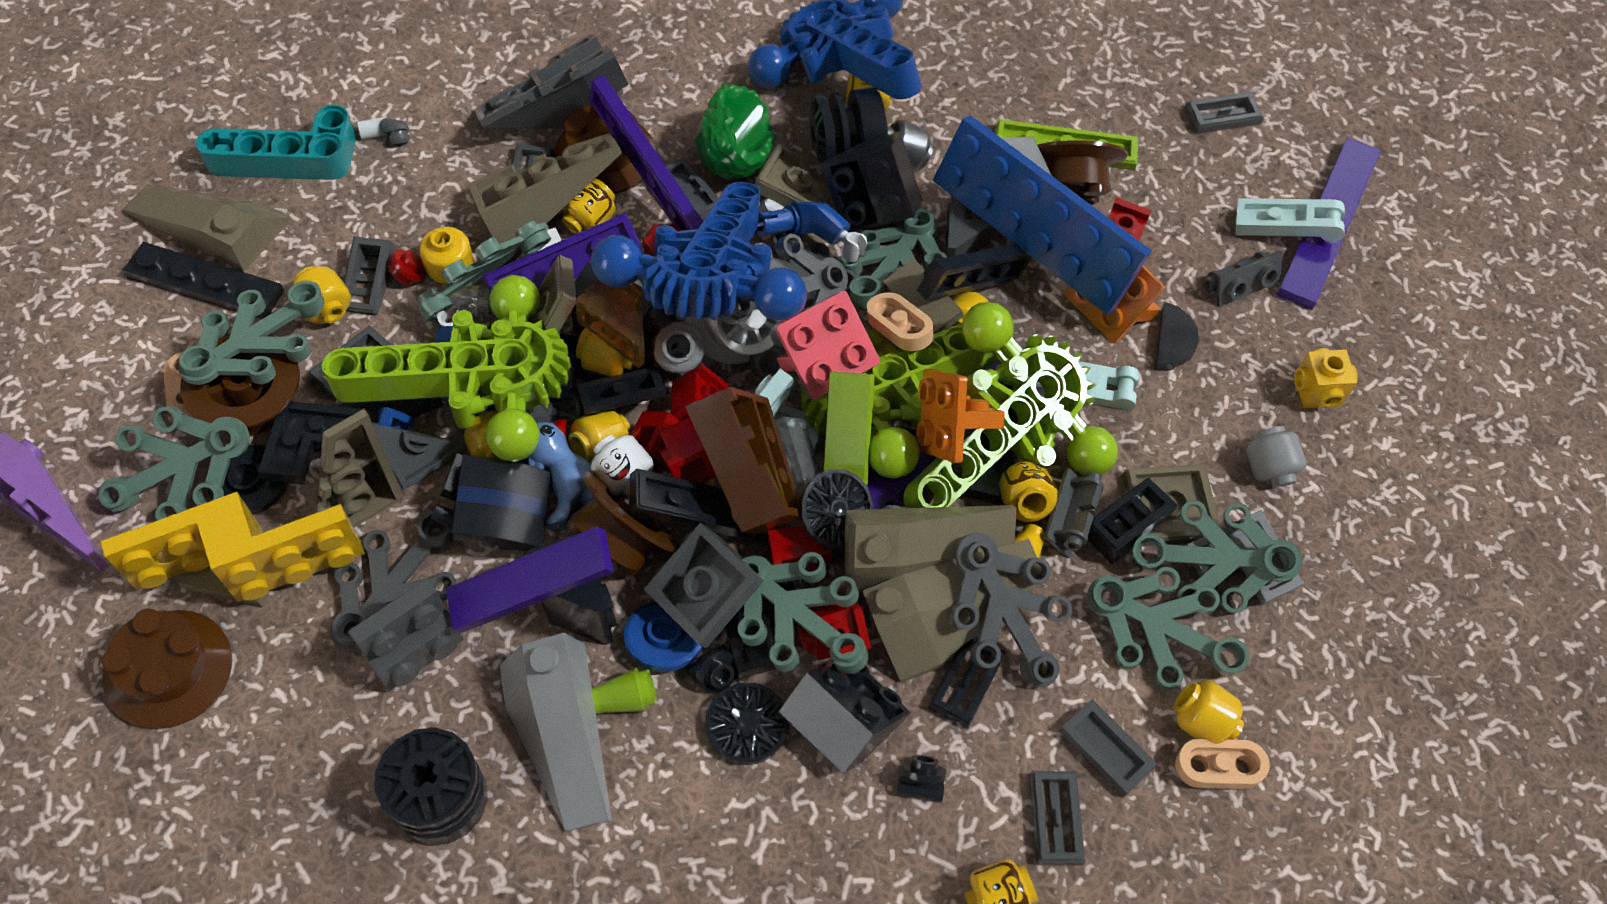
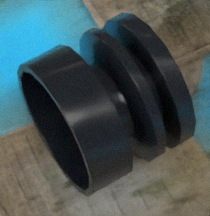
[810,87,888,171]
[375,727,487,846]

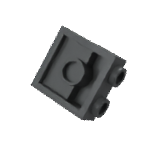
[644,523,764,648]
[348,578,464,692]

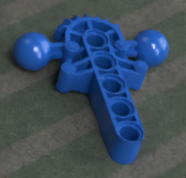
[747,0,922,100]
[590,182,807,321]

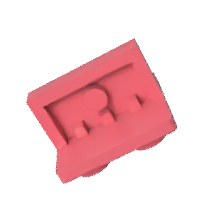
[775,291,880,399]

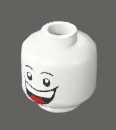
[591,435,654,498]

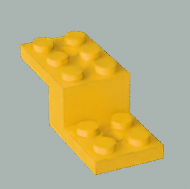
[100,492,365,602]

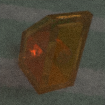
[576,279,644,368]

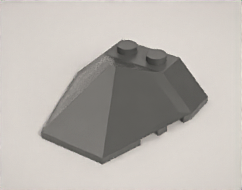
[474,33,628,129]

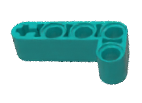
[196,104,356,180]

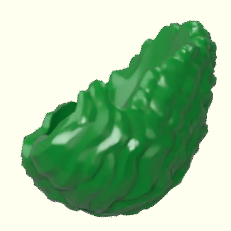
[694,83,776,180]

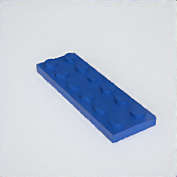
[932,115,1152,315]

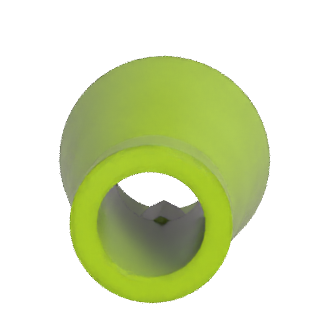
[592,668,657,714]

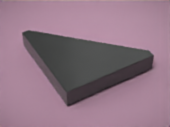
[372,423,468,491]

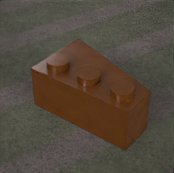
[685,387,800,534]

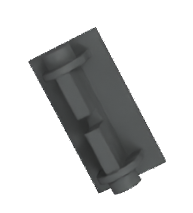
[1203,250,1283,307]
[1044,467,1104,558]

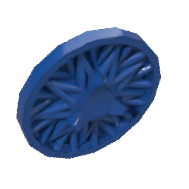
[623,602,703,672]

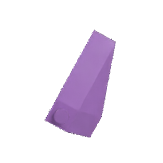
[0,433,109,572]

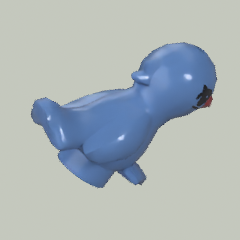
[527,419,593,530]

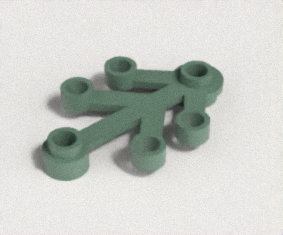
[839,209,947,311]
[417,220,552,322]
[178,281,325,385]
[98,406,250,520]
[1132,500,1303,614]
[738,552,868,674]
[1087,567,1249,690]

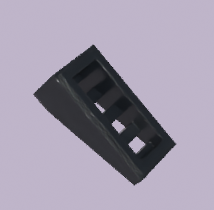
[1088,477,1178,564]

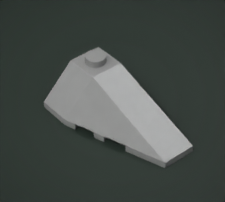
[500,633,612,832]

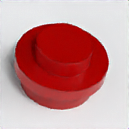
[388,249,426,286]

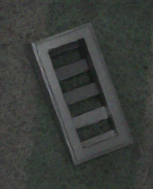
[344,236,398,315]

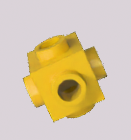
[1294,348,1358,408]

